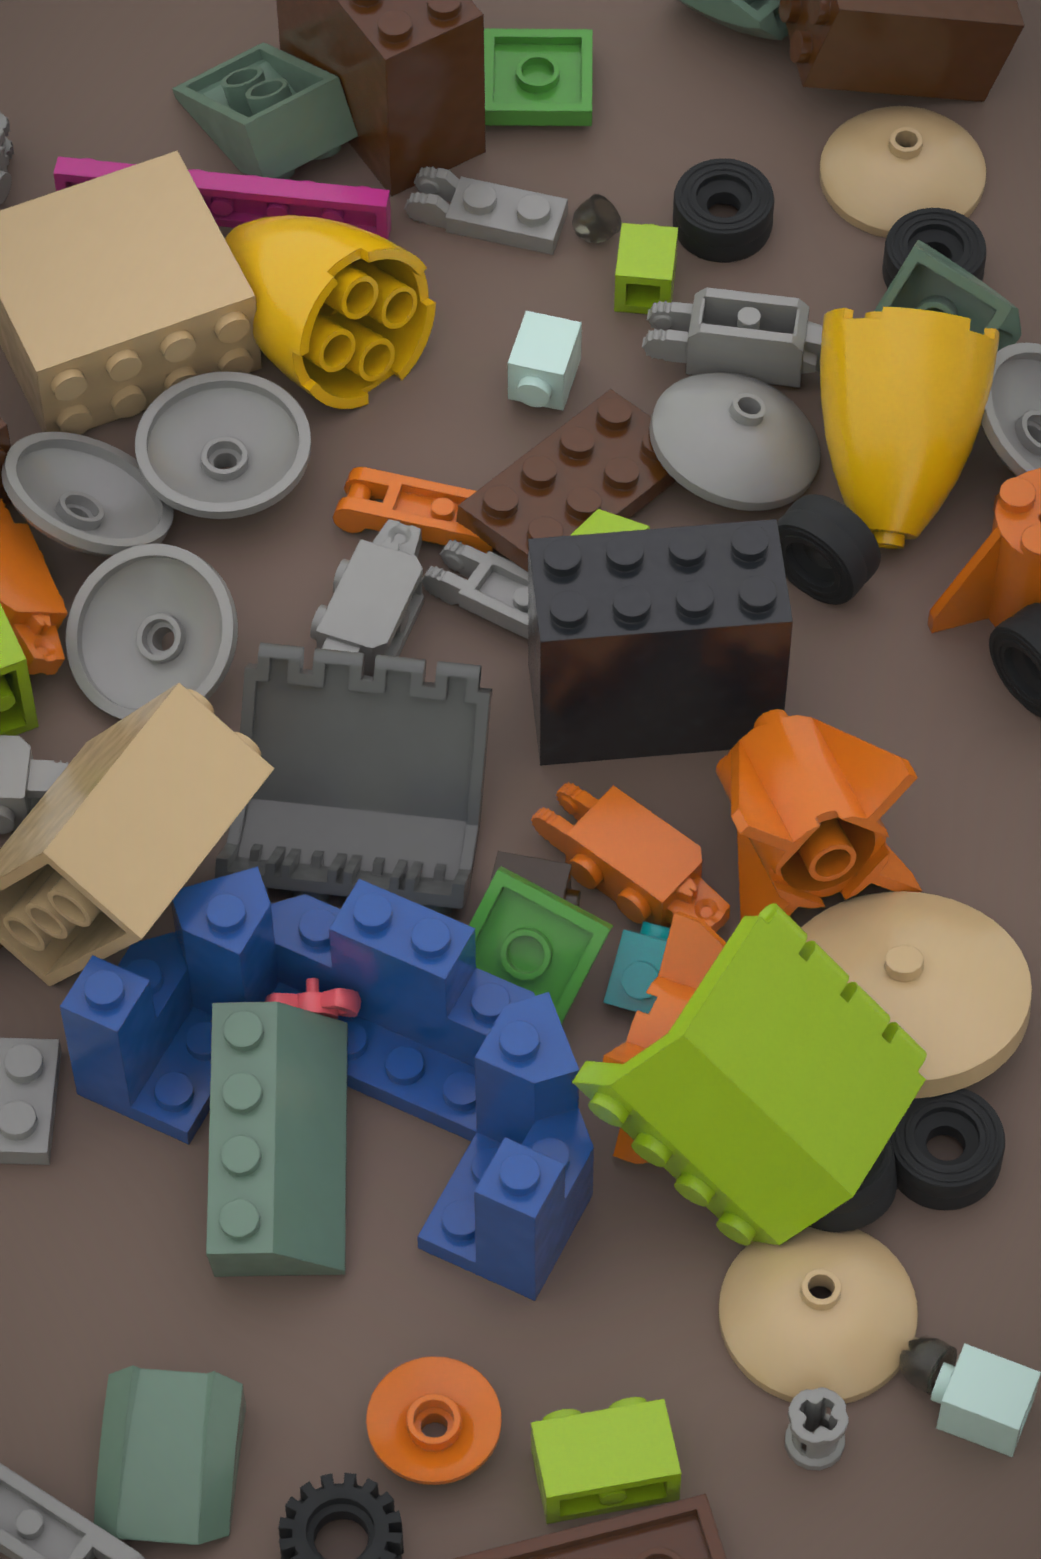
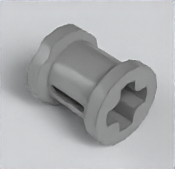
[785,1387,849,1470]

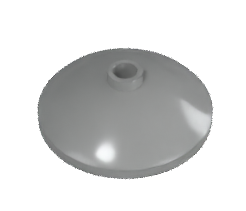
[981,342,1041,476]
[135,371,311,519]
[649,372,820,511]
[1,432,173,557]
[66,543,238,719]

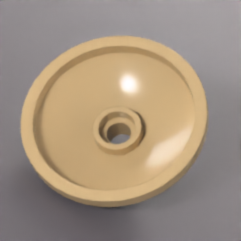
[819,106,986,238]
[718,1227,918,1407]

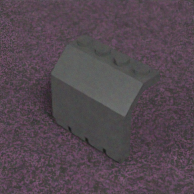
[215,642,492,915]

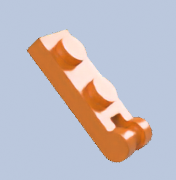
[333,467,494,554]

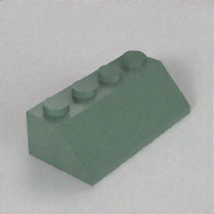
[206,1002,348,1277]

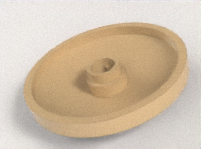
[801,891,1032,1098]

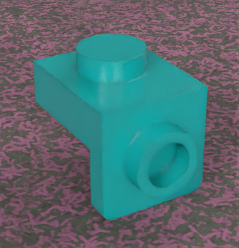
[603,921,670,1014]

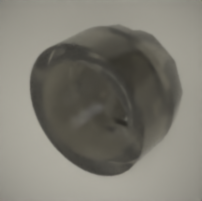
[572,194,622,244]
[899,1335,957,1395]

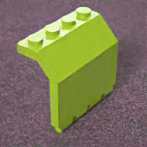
[572,903,927,1246]

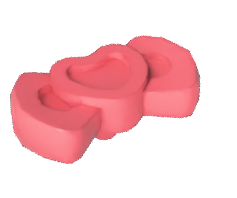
[264,978,361,1019]

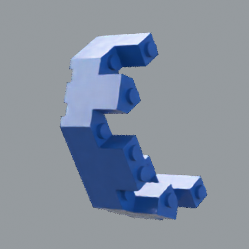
[60,866,594,1301]

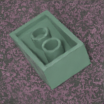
[172,42,358,179]

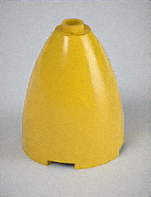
[225,215,436,409]
[820,306,1000,549]

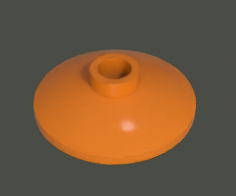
[366,1356,502,1485]

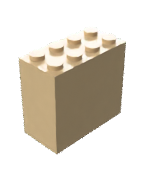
[0,150,262,435]
[0,683,275,987]

